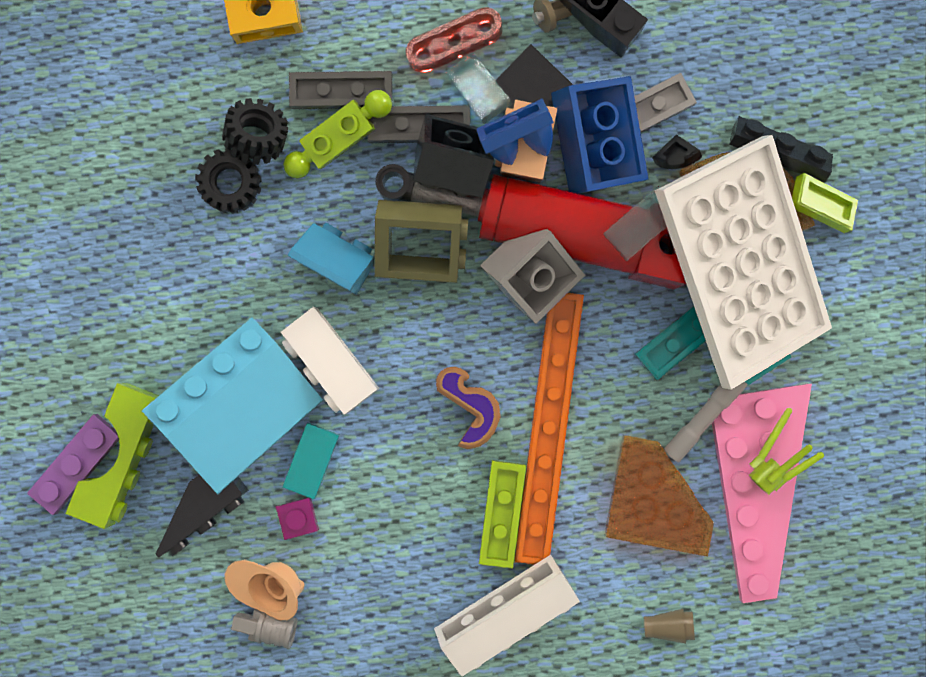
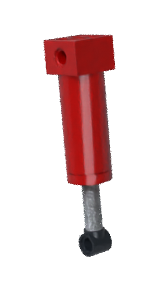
[375,164,686,289]

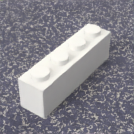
[434,555,580,676]

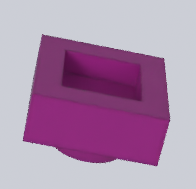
[276,497,319,540]

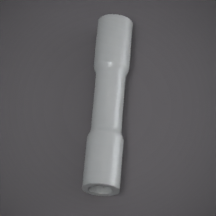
[664,382,748,462]

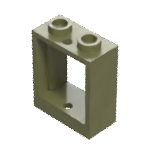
[375,200,468,283]

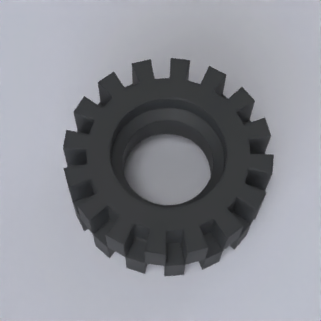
[222,98,288,165]
[195,148,262,214]

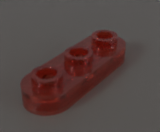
[406,7,503,73]

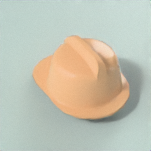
[225,560,305,620]

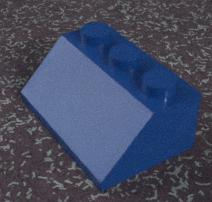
[551,76,649,194]

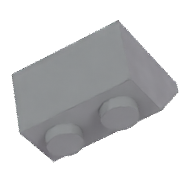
[480,229,585,324]

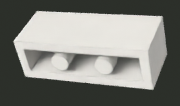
[281,307,380,415]

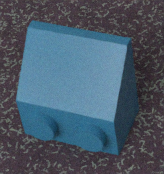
[287,222,375,295]

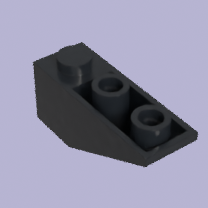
[559,0,648,57]
[155,475,249,558]

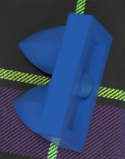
[476,98,554,165]

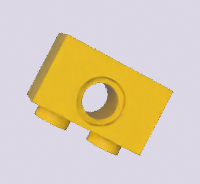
[224,0,303,44]

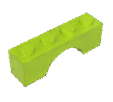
[65,383,159,529]

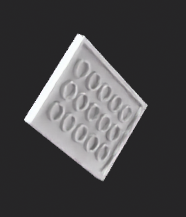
[655,135,832,390]

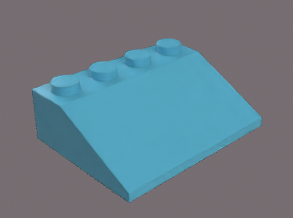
[142,317,323,494]

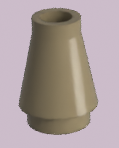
[644,608,695,644]

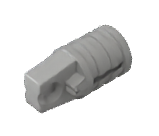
[231,609,298,649]

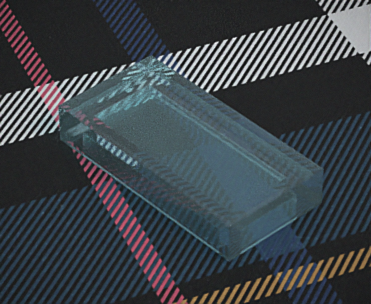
[445,52,512,124]
[603,186,667,261]

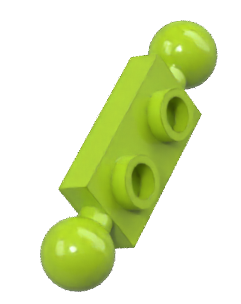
[283,90,392,179]

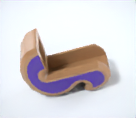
[436,367,501,449]

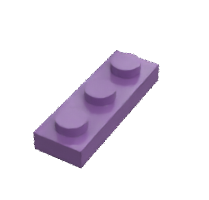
[27,414,119,515]

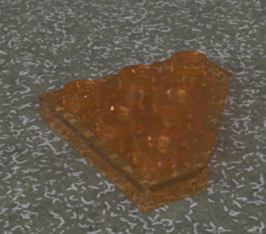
[604,435,714,557]

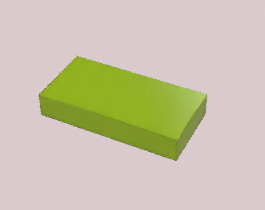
[792,173,858,233]

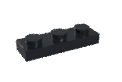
[729,116,833,183]

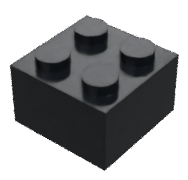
[413,114,494,198]

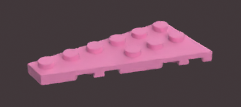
[708,384,812,603]

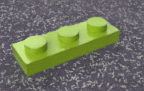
[479,460,526,569]

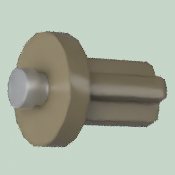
[532,0,573,33]

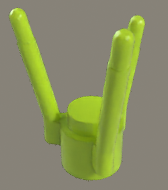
[748,408,824,495]

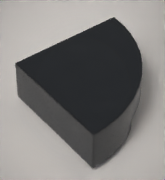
[652,134,702,169]

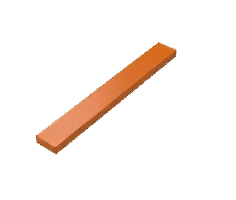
[514,293,584,565]

